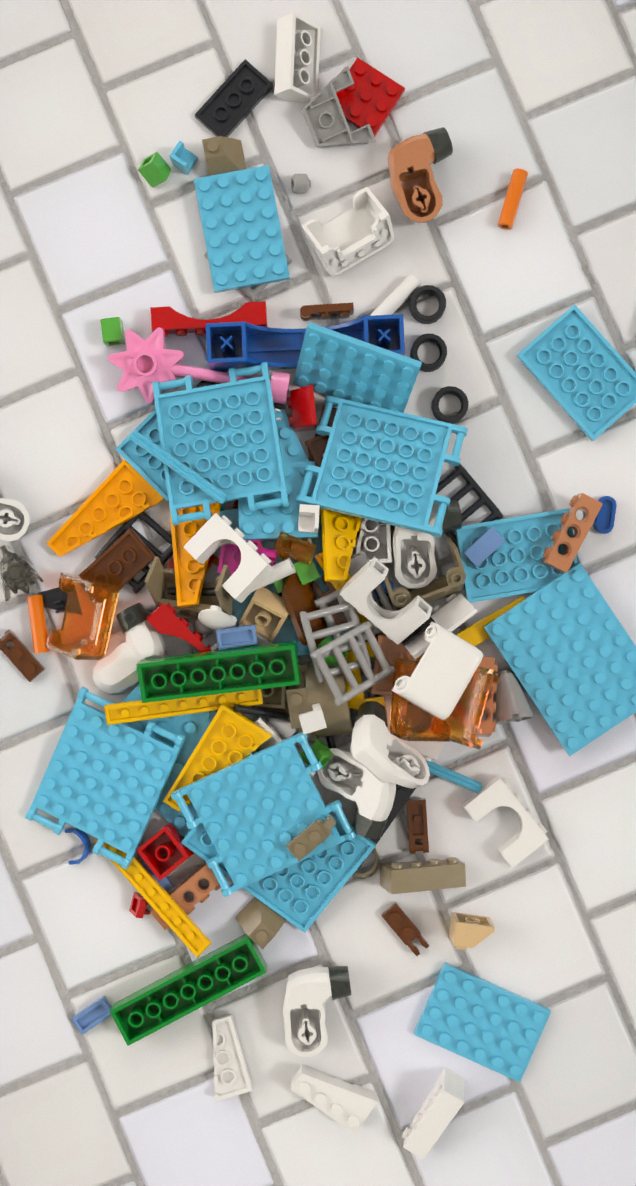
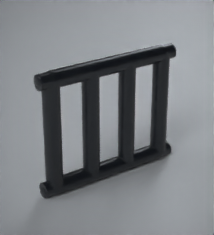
[436,464,504,548]
[95,512,173,594]

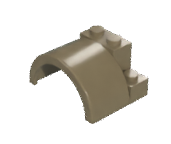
[286,660,354,741]

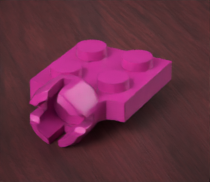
[217,540,277,575]

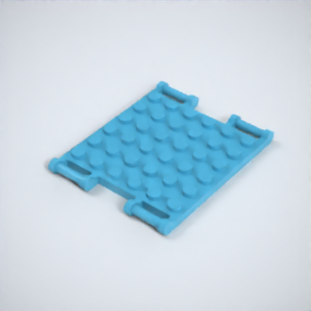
[152,362,289,526]
[295,396,468,537]
[25,687,186,870]
[171,732,357,897]

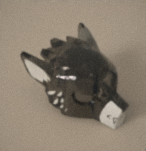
[0,545,44,601]

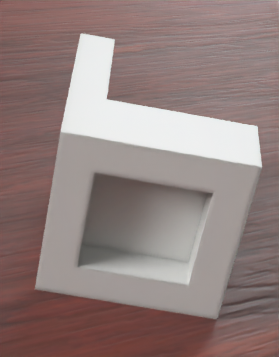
[298,504,320,533]
[299,703,327,734]

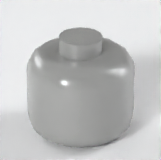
[291,174,311,194]
[193,619,213,638]

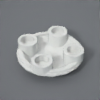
[198,605,237,631]

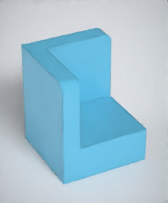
[169,141,198,175]

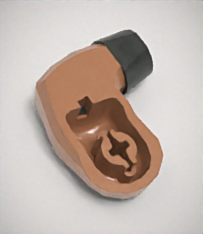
[387,127,453,223]

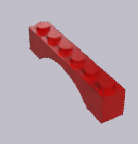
[150,301,268,337]
[145,603,212,653]

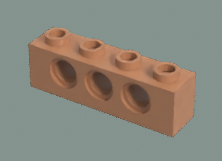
[542,493,603,573]
[466,657,498,737]
[150,863,226,930]

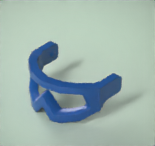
[65,828,91,865]

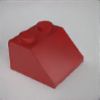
[287,385,317,432]

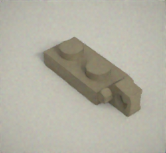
[286,814,336,861]

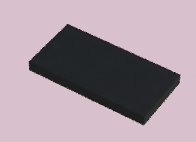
[195,59,274,137]

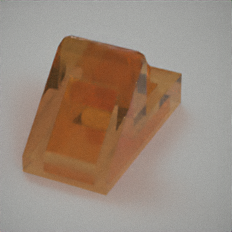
[274,531,316,565]

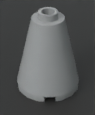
[494,670,533,724]

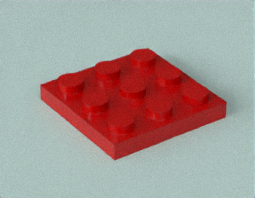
[336,57,405,137]

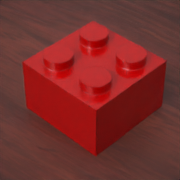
[136,823,194,881]

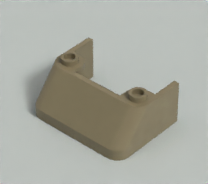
[383,537,466,611]
[144,557,233,620]

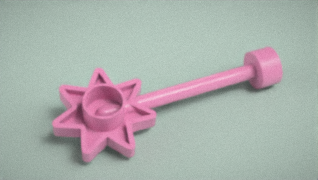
[108,328,290,405]

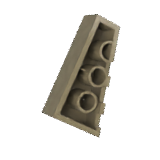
[379,857,466,894]

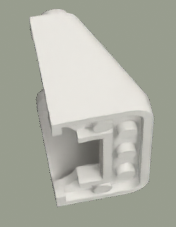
[301,187,394,276]
[392,622,483,720]

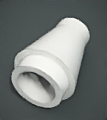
[269,718,297,739]

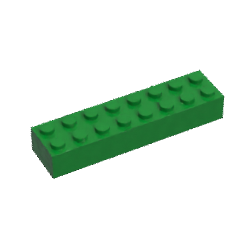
[136,641,301,703]
[110,934,267,1046]

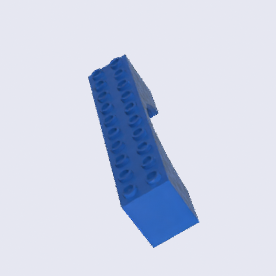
[206,314,405,372]

